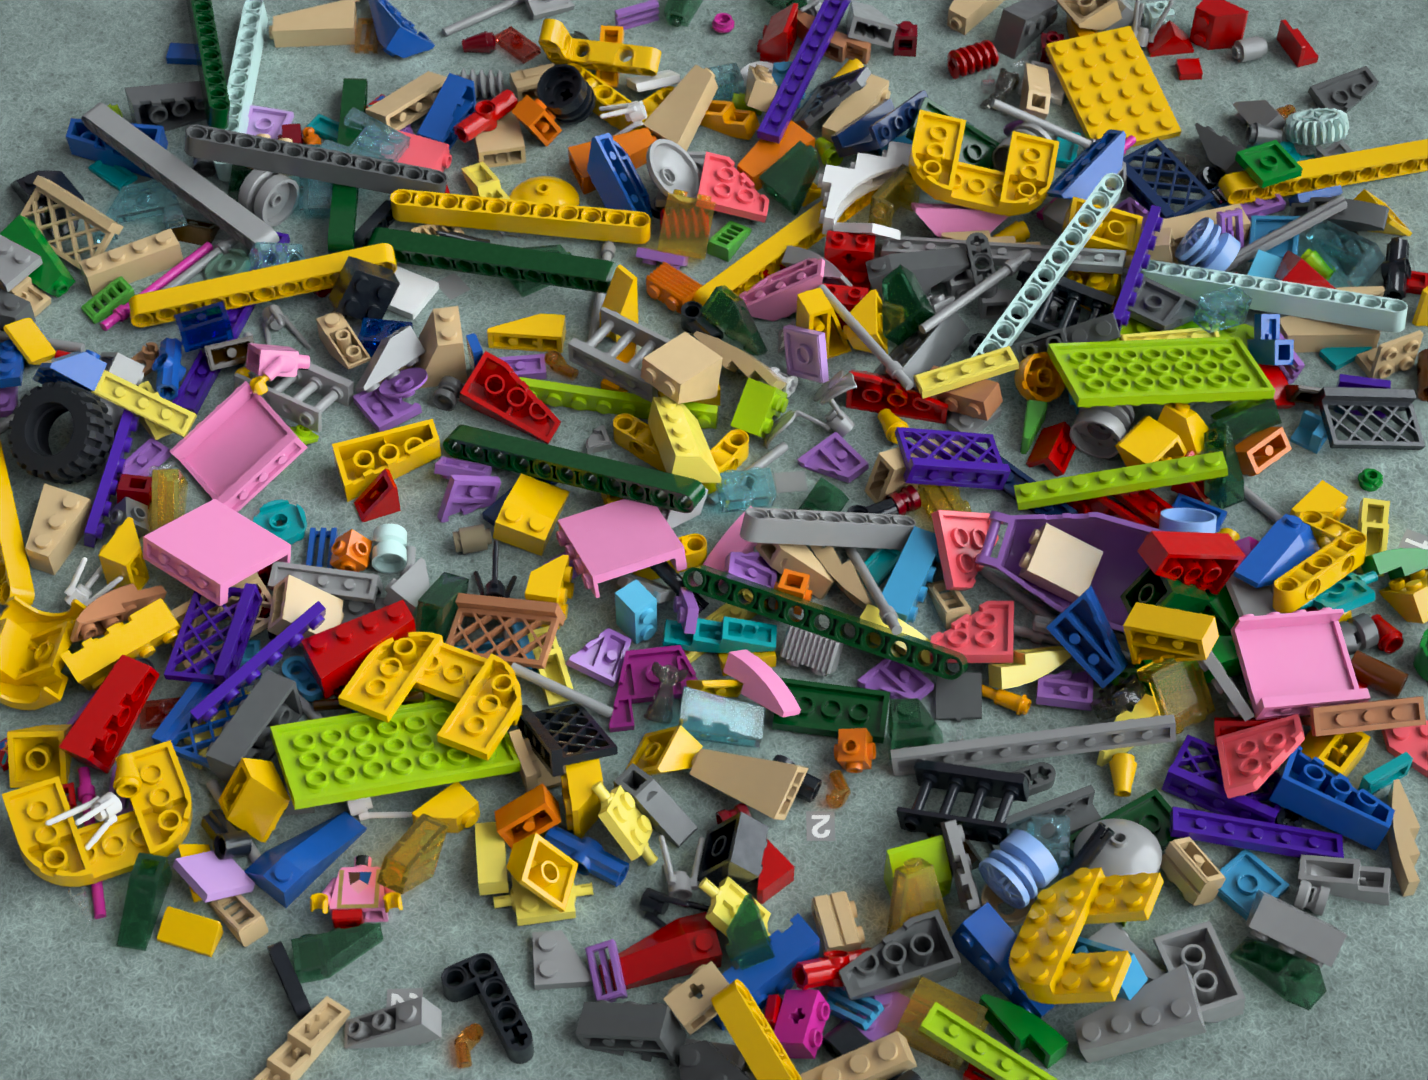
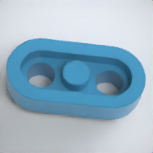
[282,656,324,702]

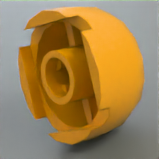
[1014,352,1065,402]

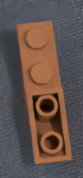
[797,10,871,65]
[70,583,167,643]

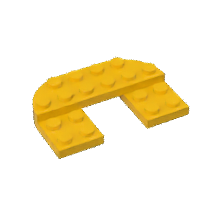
[908,110,1059,217]
[338,632,522,761]
[2,740,193,887]
[1009,867,1164,1004]

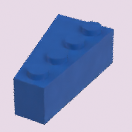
[66,118,168,179]
[1269,746,1395,851]
[951,902,1058,1019]
[701,913,820,1031]

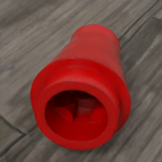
[1371,614,1404,653]

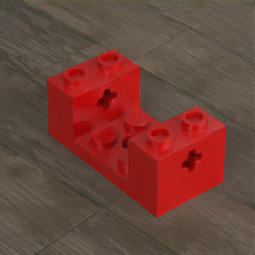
[822,230,876,330]

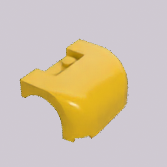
[0,596,87,710]

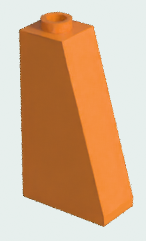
[737,120,815,191]
[568,127,657,194]

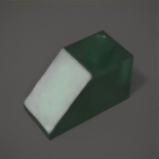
[725,893,775,970]

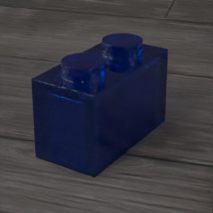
[174,301,234,353]

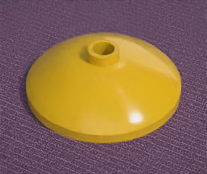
[509,176,580,206]

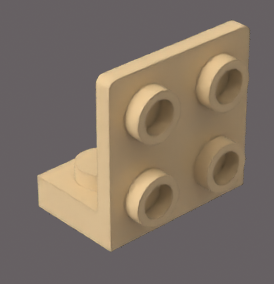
[1355,330,1424,379]
[509,729,571,792]

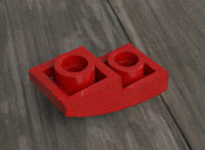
[1258,364,1295,409]

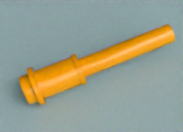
[982,684,1031,716]

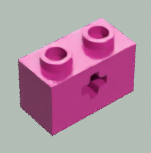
[774,989,830,1059]

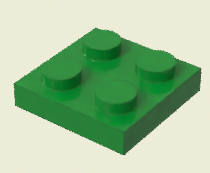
[1235,140,1303,188]

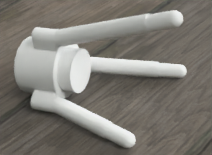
[599,101,647,136]
[64,557,123,606]
[45,792,122,851]
[347,797,412,821]

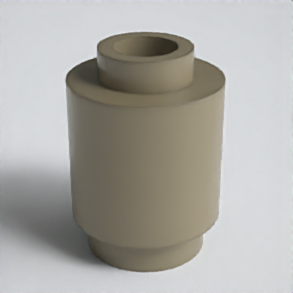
[452,524,492,554]

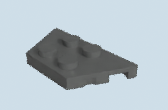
[1120,267,1208,331]

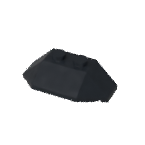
[10,170,85,239]

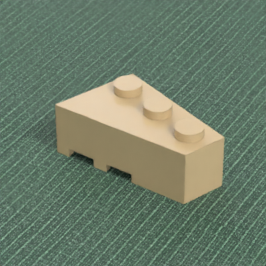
[25,483,92,576]

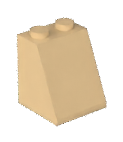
[415,306,467,389]
[641,332,723,404]

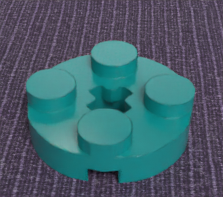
[253,499,307,545]

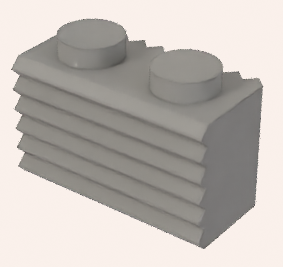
[779,625,844,676]

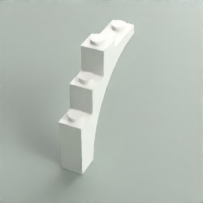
[817,141,915,235]

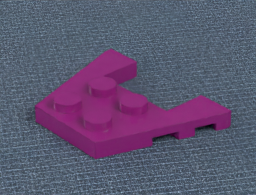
[609,645,717,733]

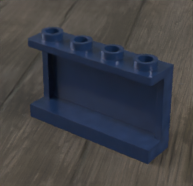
[831,90,928,158]

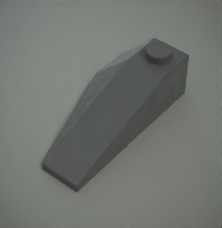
[865,247,970,313]

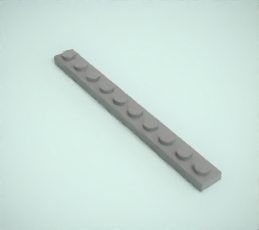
[881,236,1126,274]
[890,714,1176,776]

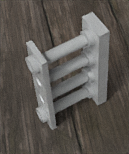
[568,307,671,403]
[234,363,354,433]

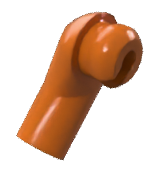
[302,127,321,148]

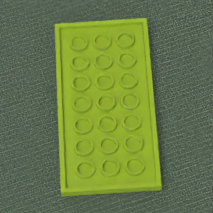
[1047,336,1275,408]
[270,699,521,810]

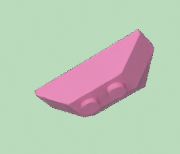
[911,203,1009,239]
[737,258,825,321]

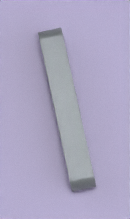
[740,507,916,549]

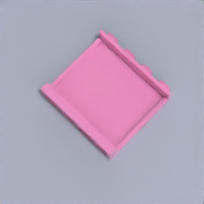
[170,381,308,512]
[143,499,291,606]
[556,499,687,598]
[1231,607,1370,720]

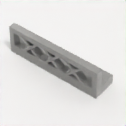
[268,561,383,604]

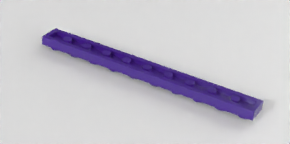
[757,0,851,144]
[172,232,290,415]

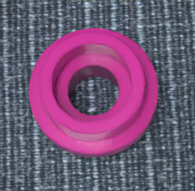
[712,13,734,33]

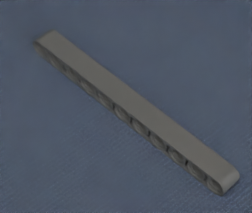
[184,124,448,194]

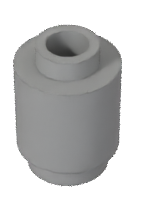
[1232,36,1268,63]

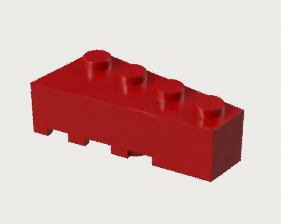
[1137,531,1246,595]
[301,600,416,699]
[59,654,160,774]

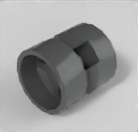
[1339,613,1379,656]

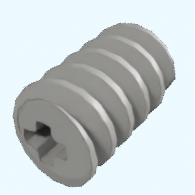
[456,68,504,99]

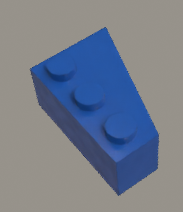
[416,73,476,150]

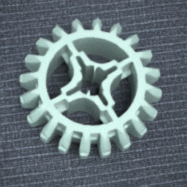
[1285,108,1349,146]

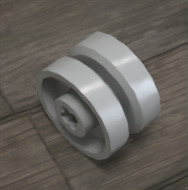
[238,169,300,227]

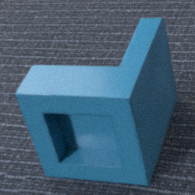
[1290,410,1328,454]

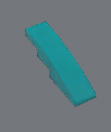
[662,616,777,653]

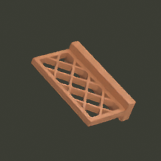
[446,593,566,669]
[1299,696,1426,736]

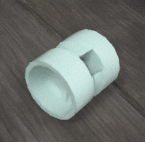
[372,523,407,573]

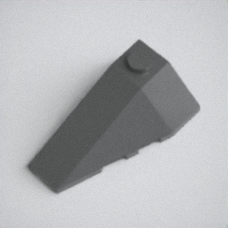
[838,909,962,1000]

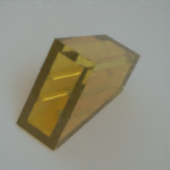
[152,469,188,532]
[377,813,449,894]
[886,858,951,936]

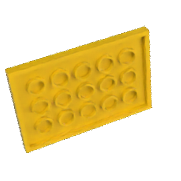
[1045,26,1181,147]

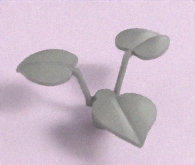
[765,370,857,449]

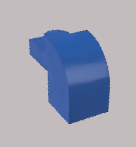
[1247,314,1294,365]

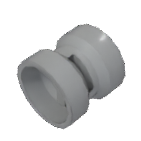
[1293,879,1330,916]

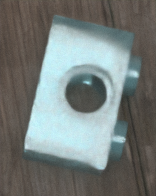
[716,467,777,513]

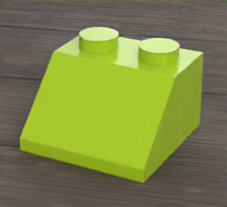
[883,835,952,908]

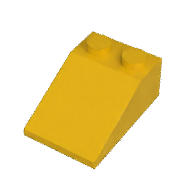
[1061,196,1143,256]
[493,474,570,556]

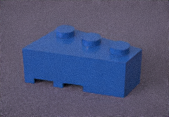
[1046,585,1128,689]

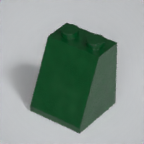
[1120,566,1211,614]

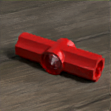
[454,89,518,143]
[792,947,872,990]

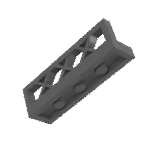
[988,785,1101,851]

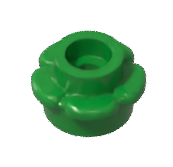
[1358,468,1383,492]

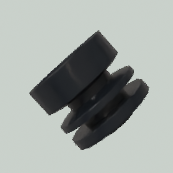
[537,64,596,125]

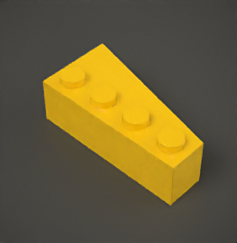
[332,419,441,502]
[60,598,181,691]

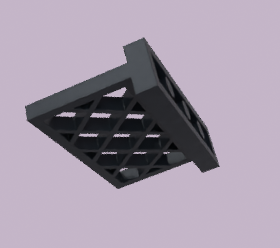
[1312,387,1425,450]
[517,703,618,777]

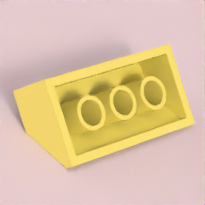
[648,396,721,483]

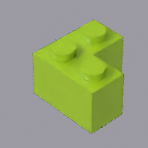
[730,377,788,438]

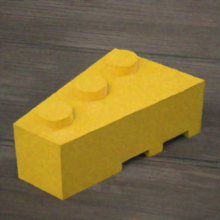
[796,287,852,359]
[1123,602,1219,664]

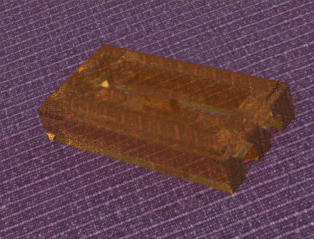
[354,18,379,54]

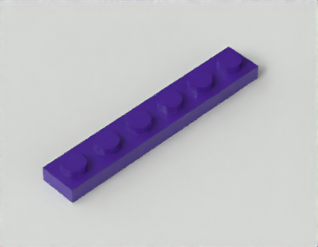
[1113,205,1164,331]
[84,409,140,548]
[190,601,326,725]
[1170,806,1344,858]

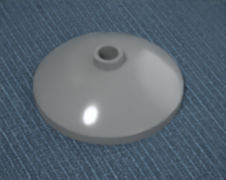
[646,139,701,205]
[1074,818,1162,877]

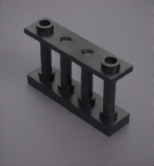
[1000,261,1116,336]
[896,759,1030,845]

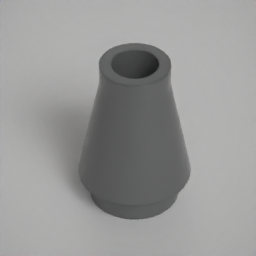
[1245,122,1282,146]

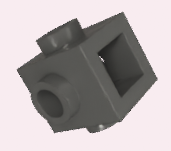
[109,497,150,539]

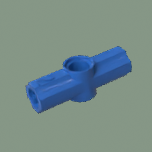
[152,338,186,401]
[545,825,629,887]

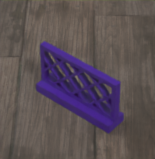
[895,427,1011,490]
[164,583,263,686]
[1161,734,1281,823]

